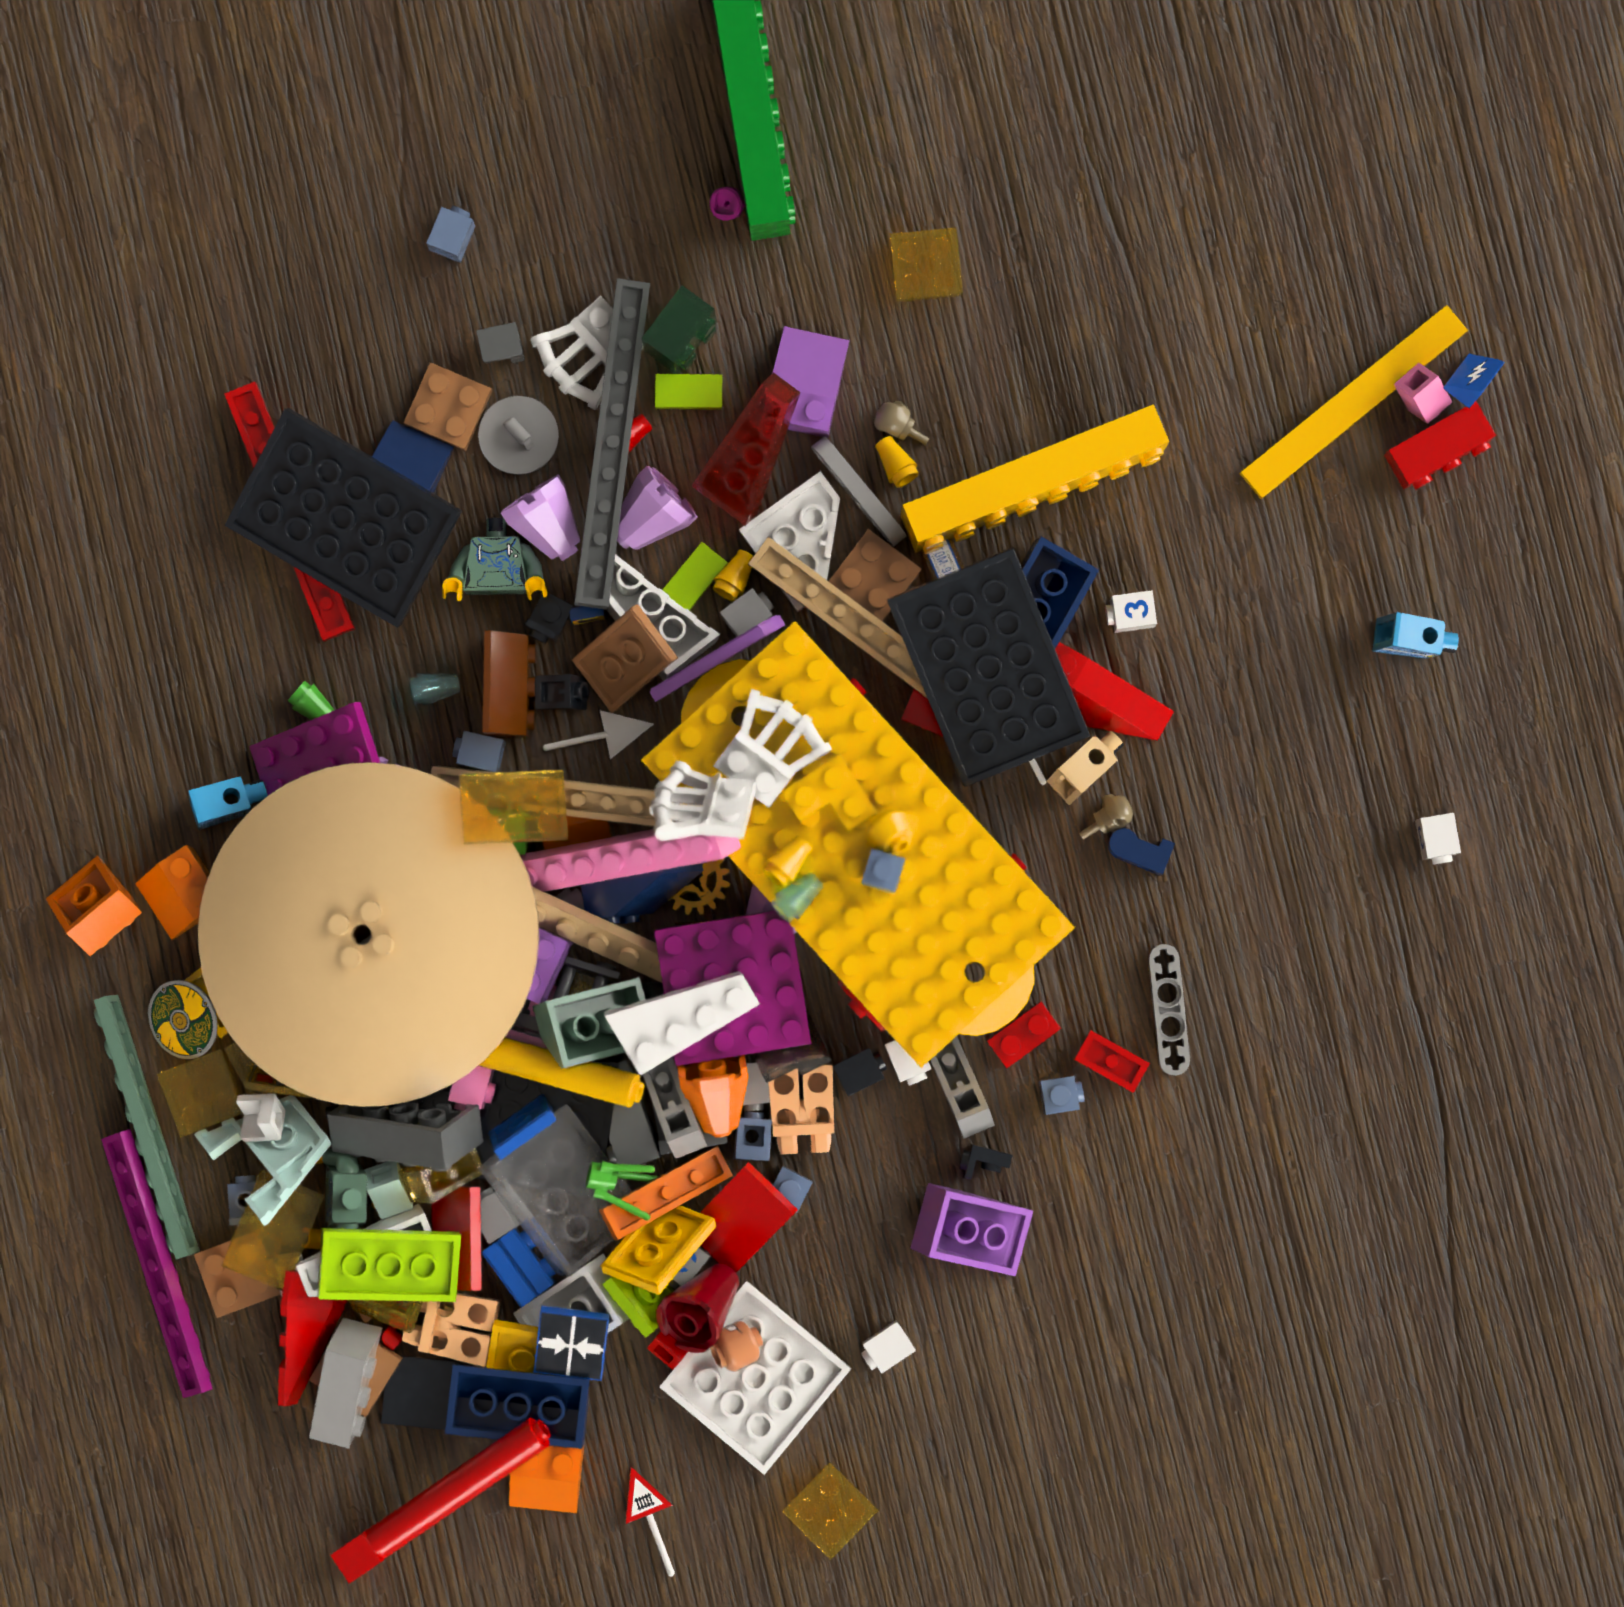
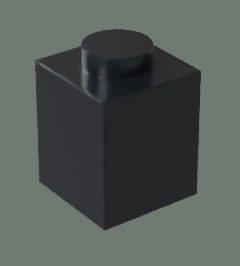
[833,1048,887,1097]

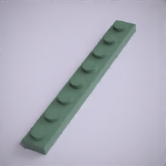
[94,995,200,1259]

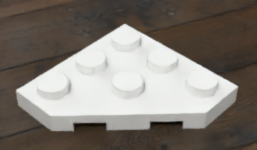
[739,471,840,612]

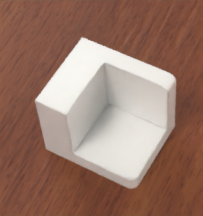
[236,1093,286,1142]

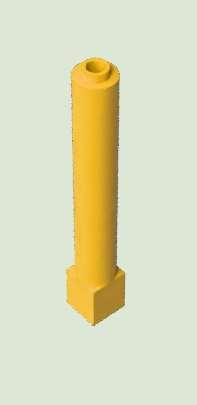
[478,1037,644,1108]

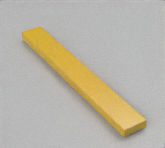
[1240,305,1468,499]

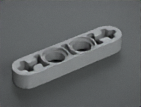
[811,436,907,547]
[1148,944,1190,1076]

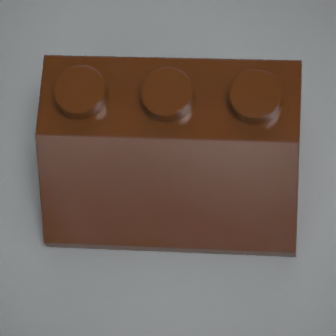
[483,630,536,739]

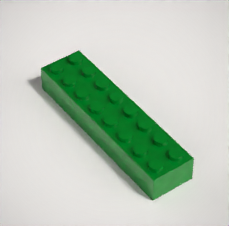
[712,0,796,241]

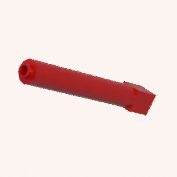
[330,1418,551,1584]

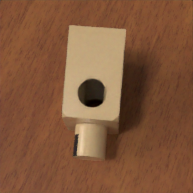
[1047,731,1124,805]

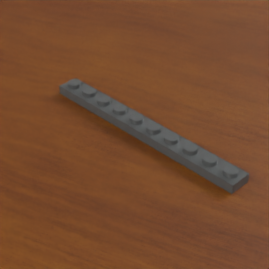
[574,278,650,610]

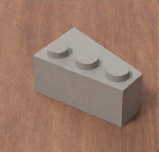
[309,1318,382,1448]

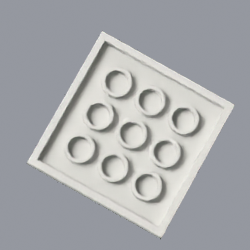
[659,1281,851,1475]

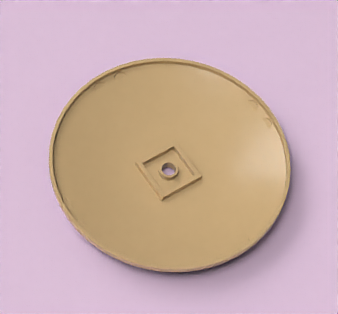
[198,763,539,1107]

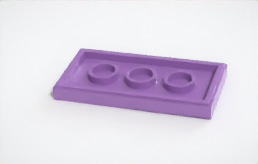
[650,615,785,702]

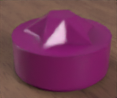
[709,186,745,221]

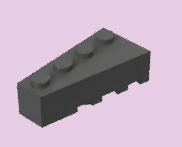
[327,1102,483,1171]

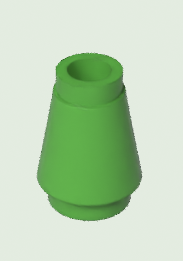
[287,681,334,720]

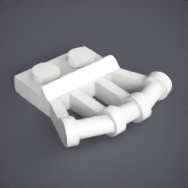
[530,296,646,410]
[713,689,832,808]
[650,761,756,841]

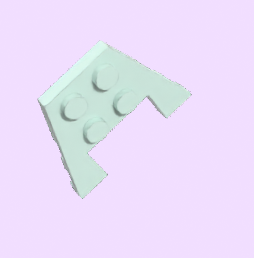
[194,1094,331,1226]

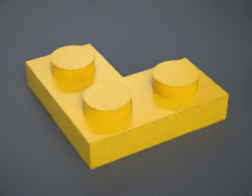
[781,754,878,832]

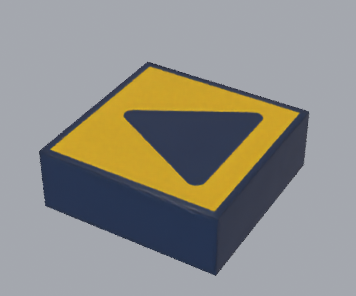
[569,606,606,626]

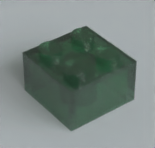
[642,285,717,374]

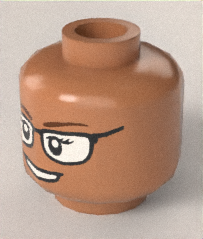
[710,1321,763,1372]

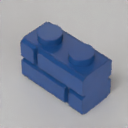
[481,1227,557,1308]

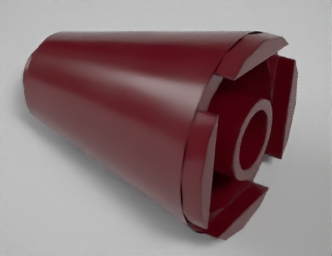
[656,1263,739,1353]

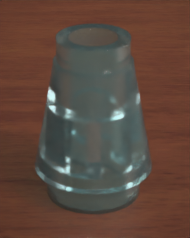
[409,673,460,706]
[771,872,823,923]

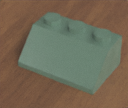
[533,978,645,1069]

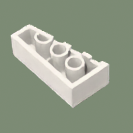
[607,554,720,681]
[604,971,760,1075]

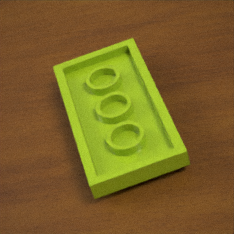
[317,1228,461,1302]

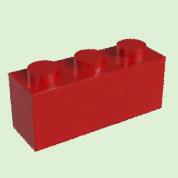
[1384,401,1496,490]

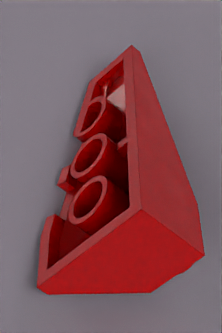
[1055,642,1174,741]
[278,1269,348,1406]

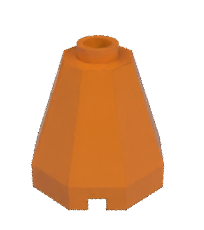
[677,1055,748,1137]

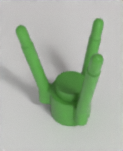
[585,1161,659,1220]

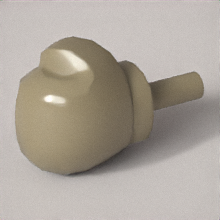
[874,401,929,445]
[1079,794,1133,839]

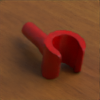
[382,1301,409,1351]

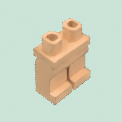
[767,1064,834,1155]
[402,1293,502,1367]

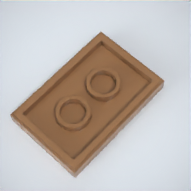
[572,604,678,713]

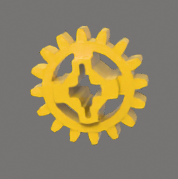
[668,858,730,915]

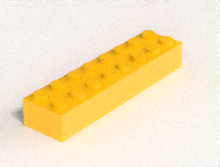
[900,404,1169,554]

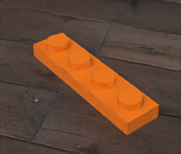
[599,1146,733,1240]

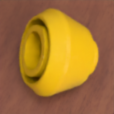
[867,809,913,855]

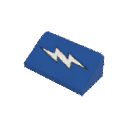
[1443,354,1505,408]

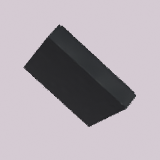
[381,1355,457,1430]

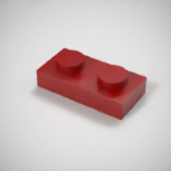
[986,1001,1061,1069]
[1073,1030,1150,1093]

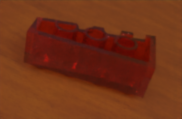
[692,372,801,526]

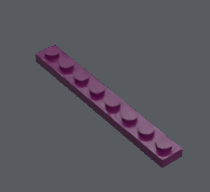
[101,1129,213,1398]

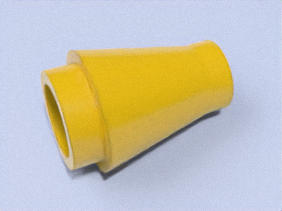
[875,436,919,488]
[713,549,753,602]
[763,835,813,888]

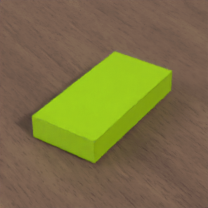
[655,374,723,410]
[662,542,728,611]

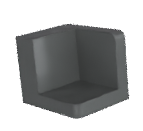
[476,322,525,363]

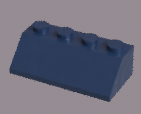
[1021,536,1099,648]
[445,1364,590,1449]

